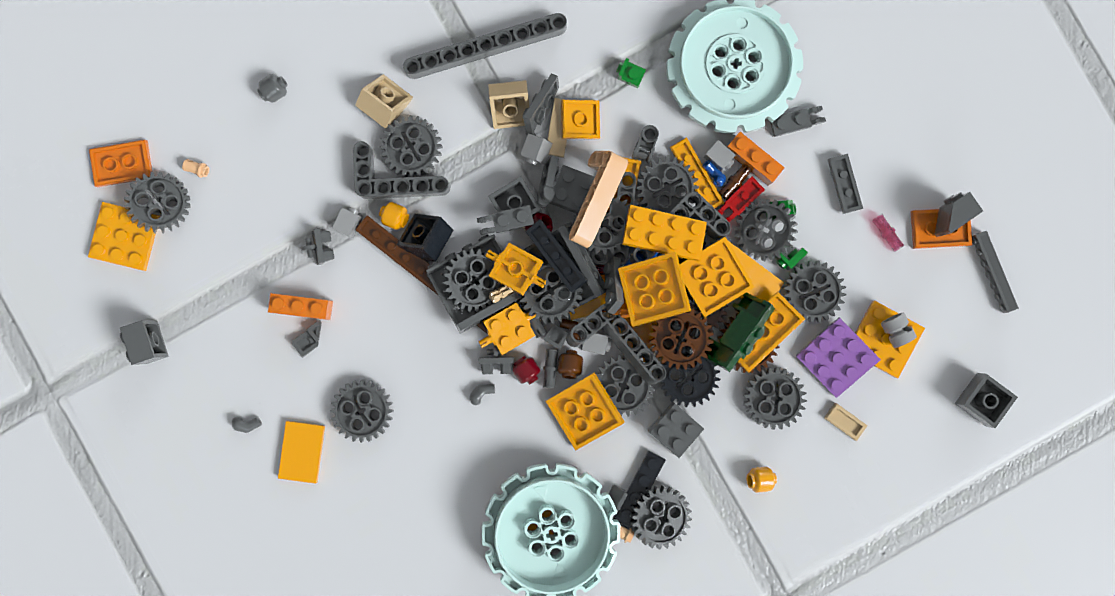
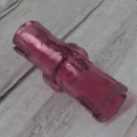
[872,214,904,252]

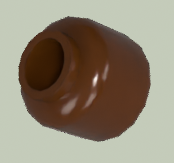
[557,350,583,379]

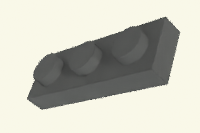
[828,154,863,214]
[603,256,624,314]

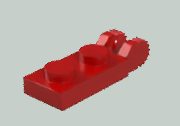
[718,176,765,222]

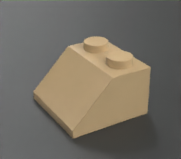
[355,74,413,128]
[488,80,529,129]

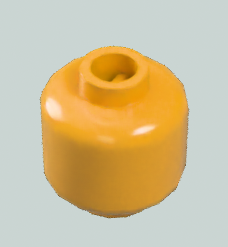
[379,202,409,230]
[746,466,777,493]

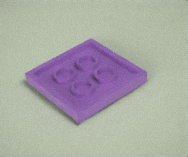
[796,317,881,398]

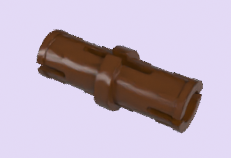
[719,164,752,200]

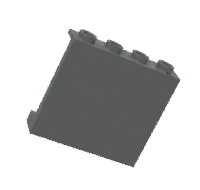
[523,222,606,325]
[426,234,525,334]

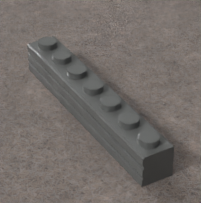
[972,231,1019,313]

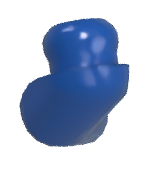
[702,160,726,187]

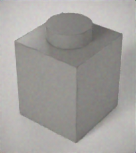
[520,133,553,165]
[703,140,735,171]
[332,207,362,238]
[582,333,611,355]

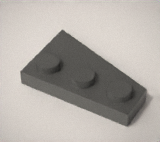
[523,73,559,136]

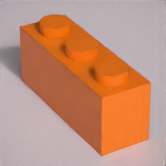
[727,131,785,186]
[268,293,333,320]

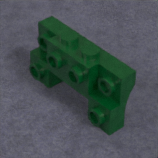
[701,292,775,373]

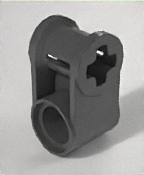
[631,125,659,164]

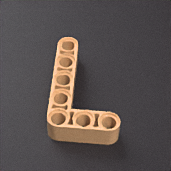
[569,151,628,248]

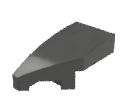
[291,320,322,358]

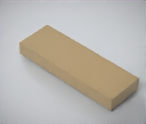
[548,98,567,158]

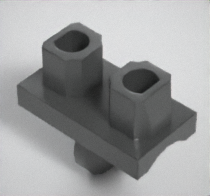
[301,228,334,265]
[478,345,514,375]

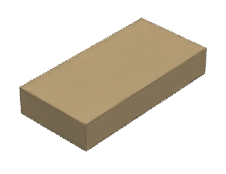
[824,403,868,441]

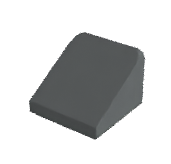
[609,485,628,510]

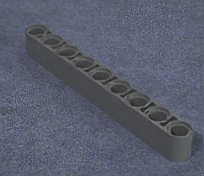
[403,13,567,79]

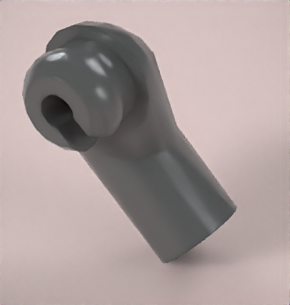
[469,384,495,405]

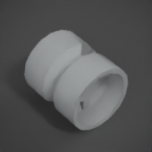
[881,312,917,348]

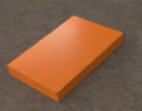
[89,140,153,187]
[911,209,972,249]

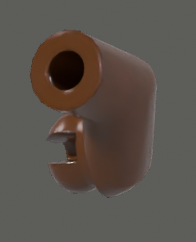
[560,318,580,340]

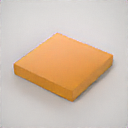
[561,100,600,139]

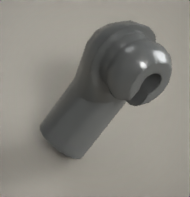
[232,417,262,433]

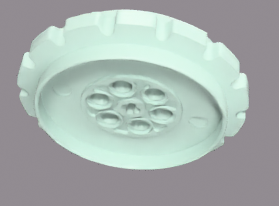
[666,0,803,134]
[482,463,620,596]

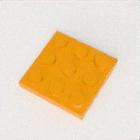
[88,202,160,271]
[679,237,755,317]
[618,252,691,326]
[855,300,925,378]
[546,372,625,451]

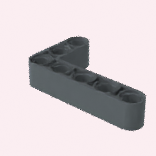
[353,141,451,199]
[586,172,636,266]
[629,192,731,264]
[566,303,666,385]

